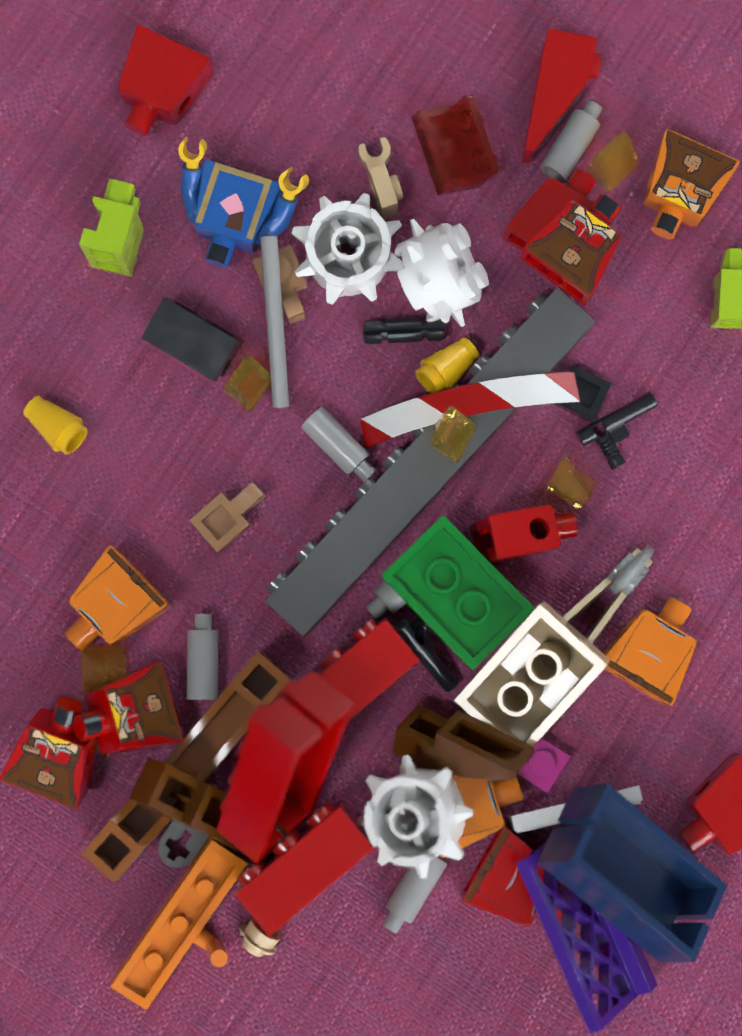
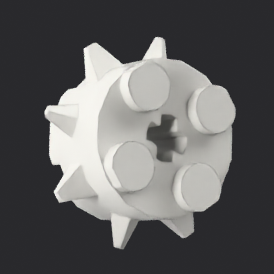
[292,193,404,305]
[395,219,489,327]
[357,755,473,879]

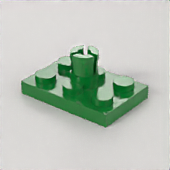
[380,515,535,671]

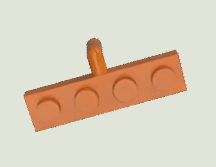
[109,838,248,1010]

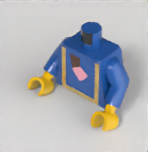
[178,136,309,269]

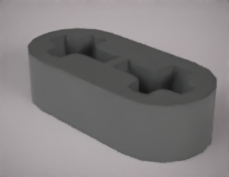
[158,821,208,868]

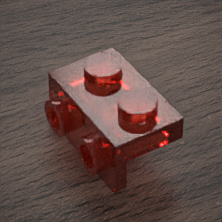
[411,94,498,195]

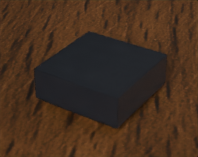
[554,365,612,423]

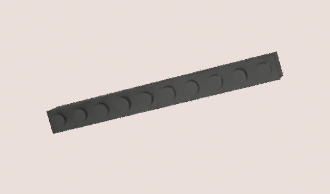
[265,287,595,638]

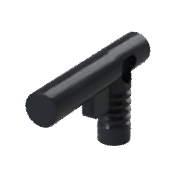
[576,392,658,470]
[394,615,459,692]

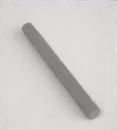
[260,236,290,408]

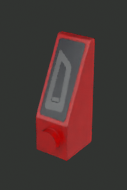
[521,28,602,164]

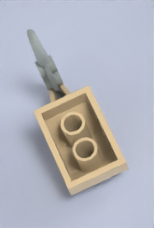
[454,547,653,746]

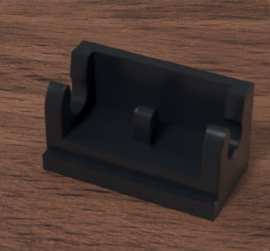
[141,297,244,381]

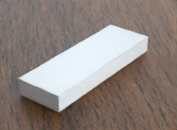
[509,786,643,834]

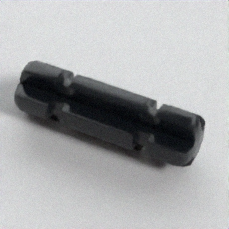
[363,317,446,344]

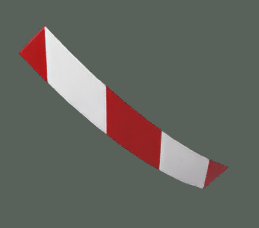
[360,372,580,449]

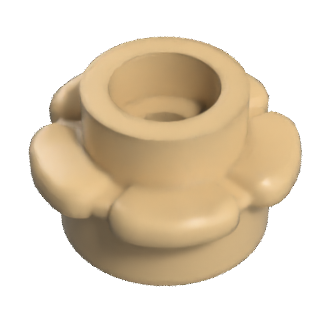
[240,918,281,957]

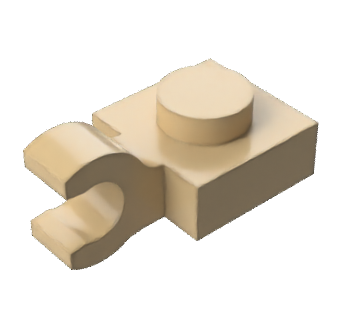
[359,137,403,219]

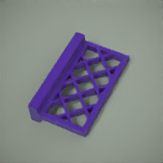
[516,834,658,1034]

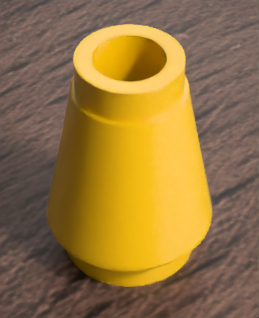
[415,337,479,394]
[23,396,88,455]

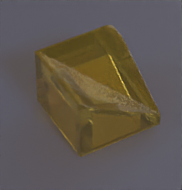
[545,456,595,508]

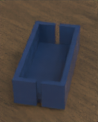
[537,783,727,963]

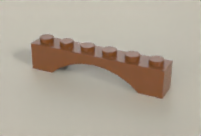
[81,651,292,883]

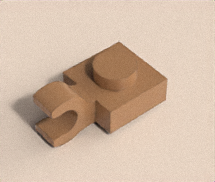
[252,245,307,325]
[189,482,266,553]

